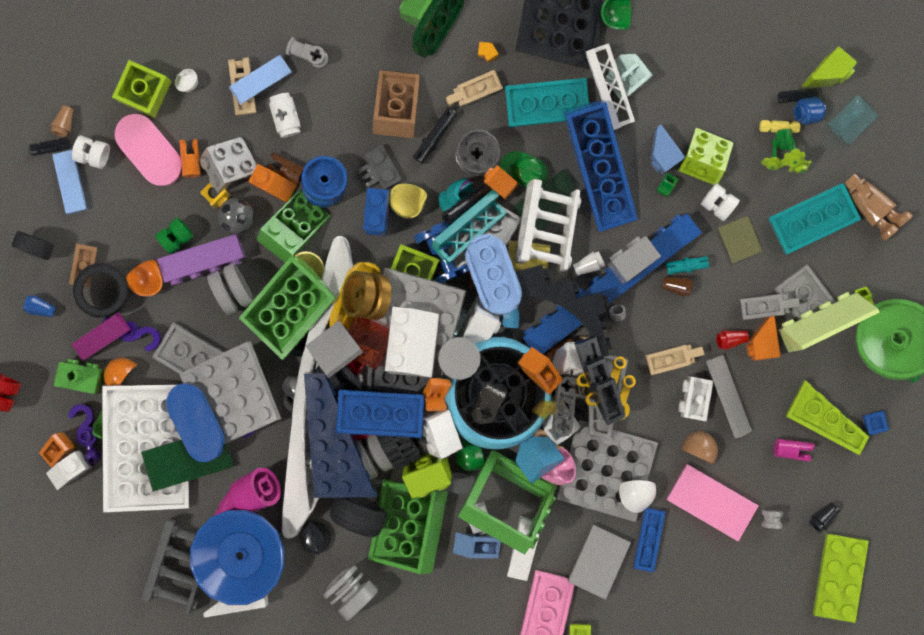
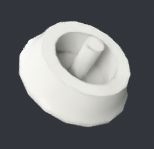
[175,69,198,92]

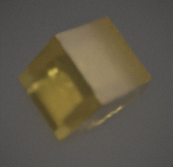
[532,401,557,419]

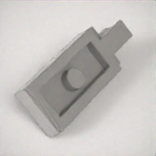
[740,294,800,320]

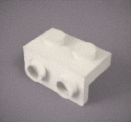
[678,376,713,421]

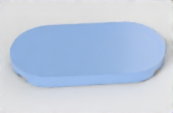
[465,234,522,315]

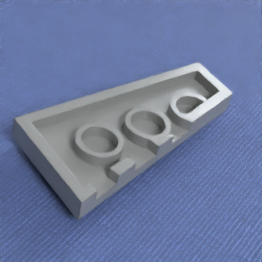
[588,355,628,440]

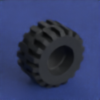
[377,436,421,470]

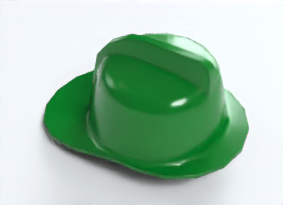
[500,151,548,188]

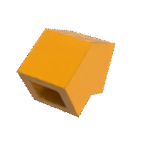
[478,42,499,63]

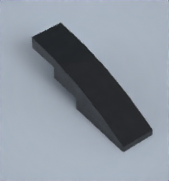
[574,336,626,425]

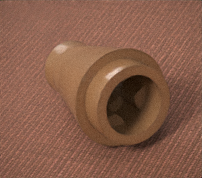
[50,106,74,138]

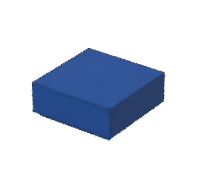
[862,410,889,436]

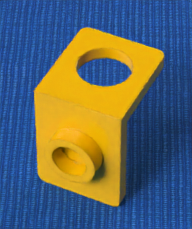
[200,183,231,209]

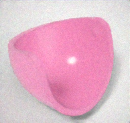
[542,448,576,485]

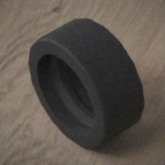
[11,231,55,260]

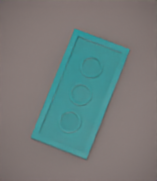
[505,78,589,128]
[768,183,861,255]

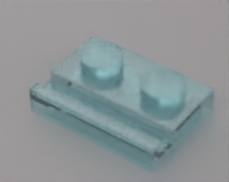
[827,95,879,145]

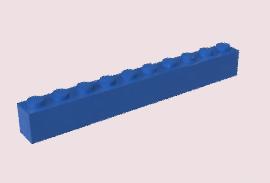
[522,213,702,354]

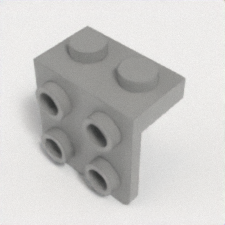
[200,137,257,193]

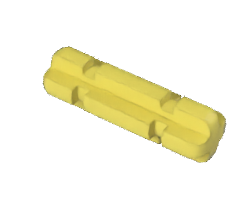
[759,120,800,133]

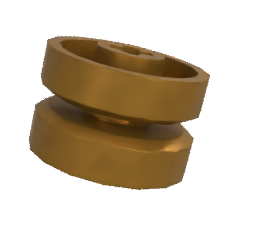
[342,271,392,320]

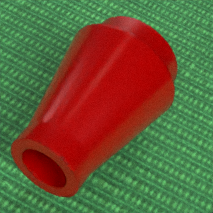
[716,330,749,350]

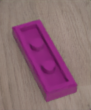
[71,313,131,361]

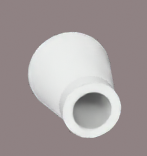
[573,251,605,276]

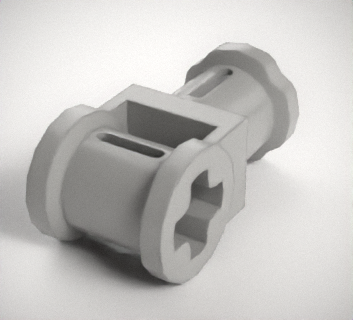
[286,37,328,68]

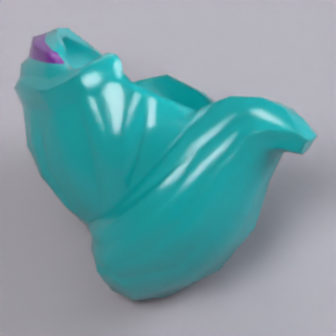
[438,178,475,223]

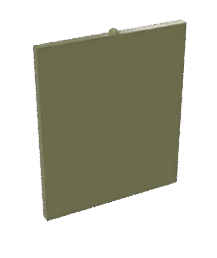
[718,216,763,264]

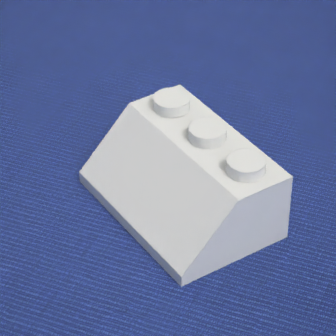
[385,307,439,378]

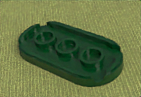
[412,0,464,58]

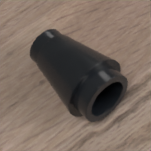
[809,502,840,533]

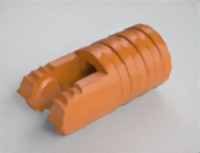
[179,140,201,178]

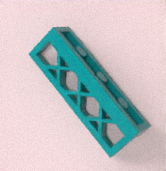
[431,190,507,265]

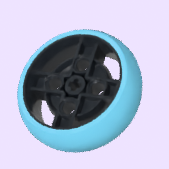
[443,337,552,449]

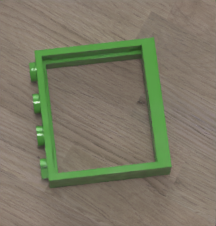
[458,450,557,555]

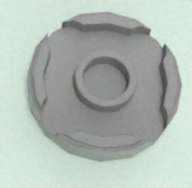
[438,337,480,380]

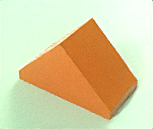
[39,432,77,468]

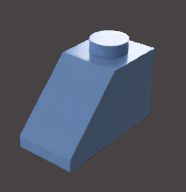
[650,125,685,175]
[453,532,501,558]

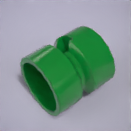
[155,217,194,254]

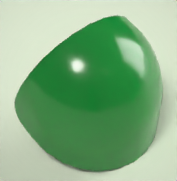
[601,0,632,30]

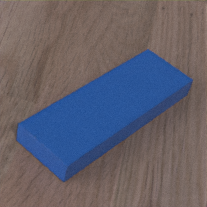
[633,508,666,573]

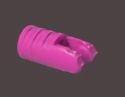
[774,438,815,461]

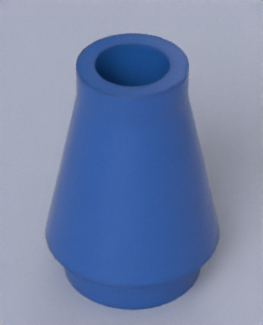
[23,295,56,318]

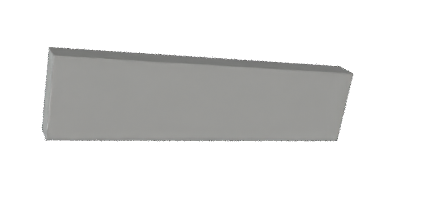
[706,354,752,438]

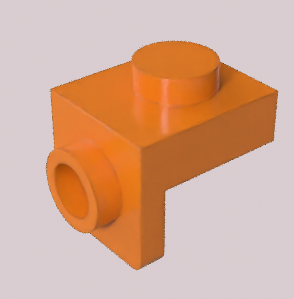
[422,378,451,411]

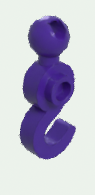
[102,316,161,351]
[68,404,101,464]

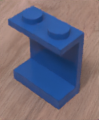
[363,188,390,236]

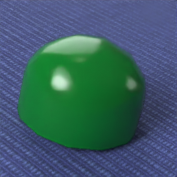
[455,440,484,471]

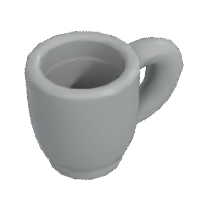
[281,375,298,412]

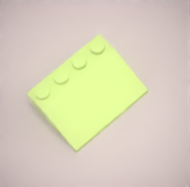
[778,292,880,352]

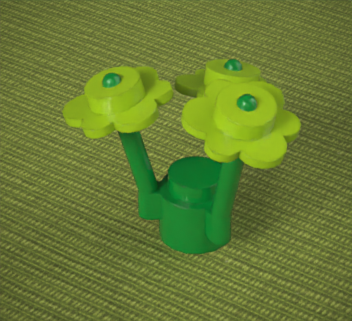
[761,129,812,174]

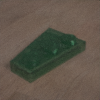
[513,169,575,239]

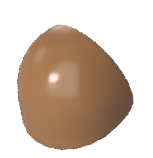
[681,431,718,464]

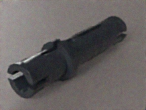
[412,107,458,164]
[441,185,491,224]

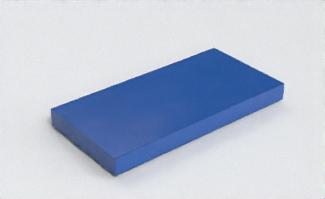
[336,390,424,438]

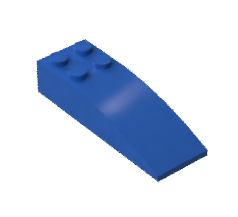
[562,99,638,232]

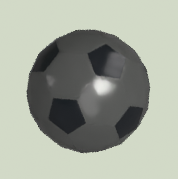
[217,198,254,235]

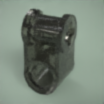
[472,382,506,424]

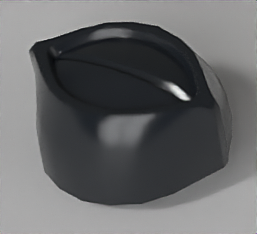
[300,521,331,555]

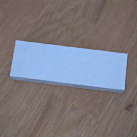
[229,55,291,105]
[52,150,88,214]

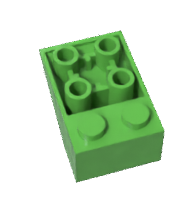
[257,190,330,263]

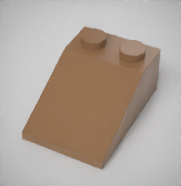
[373,70,420,138]

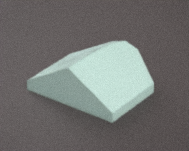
[605,54,653,99]

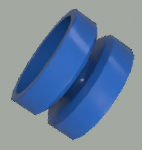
[301,156,347,207]

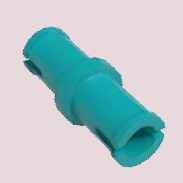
[666,256,709,275]

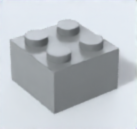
[608,236,661,284]

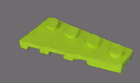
[785,380,869,455]

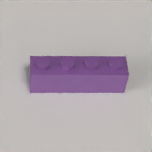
[157,234,246,286]

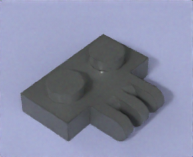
[357,145,402,190]

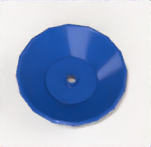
[190,510,284,605]

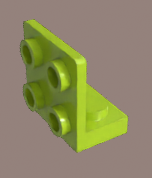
[679,128,733,185]

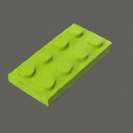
[813,533,869,623]

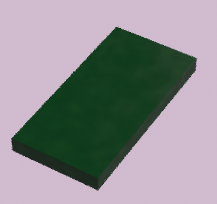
[141,440,234,492]

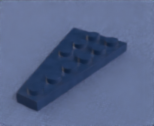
[304,372,377,498]

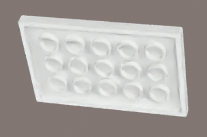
[102,385,189,512]

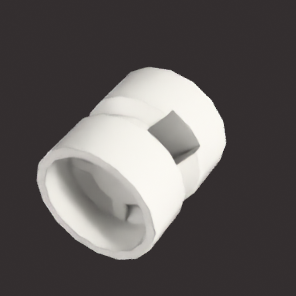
[72,135,110,169]
[700,183,740,221]

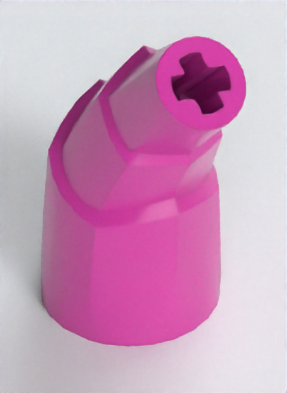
[214,468,281,516]

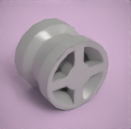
[761,510,783,529]

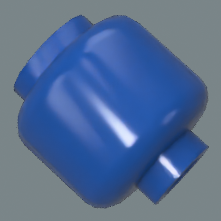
[794,96,826,125]

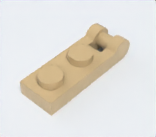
[228,57,257,116]

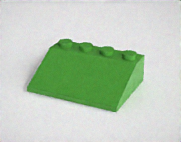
[239,256,337,360]
[368,479,448,574]

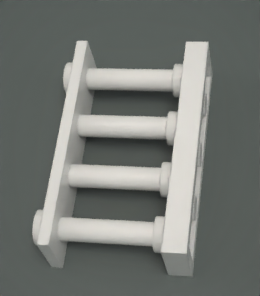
[515,179,581,273]

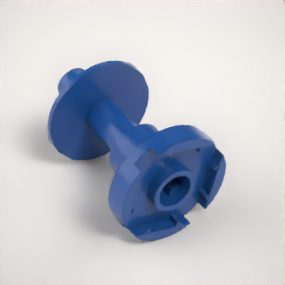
[414,222,470,283]

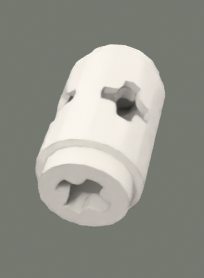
[269,93,301,138]

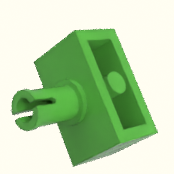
[54,358,105,394]

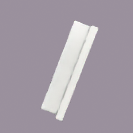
[585,43,635,130]

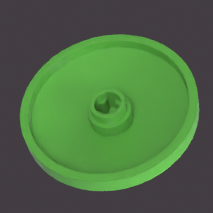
[855,299,924,380]

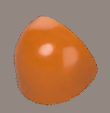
[126,260,163,296]
[104,357,138,386]

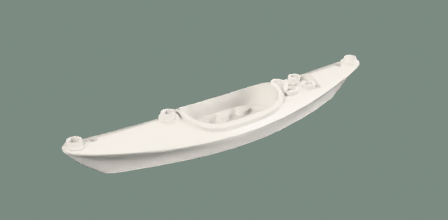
[282,236,357,539]

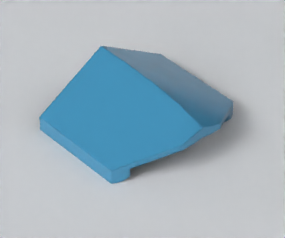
[516,436,565,484]

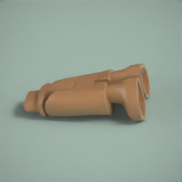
[844,174,913,241]

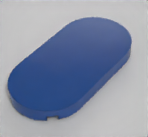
[166,383,225,462]

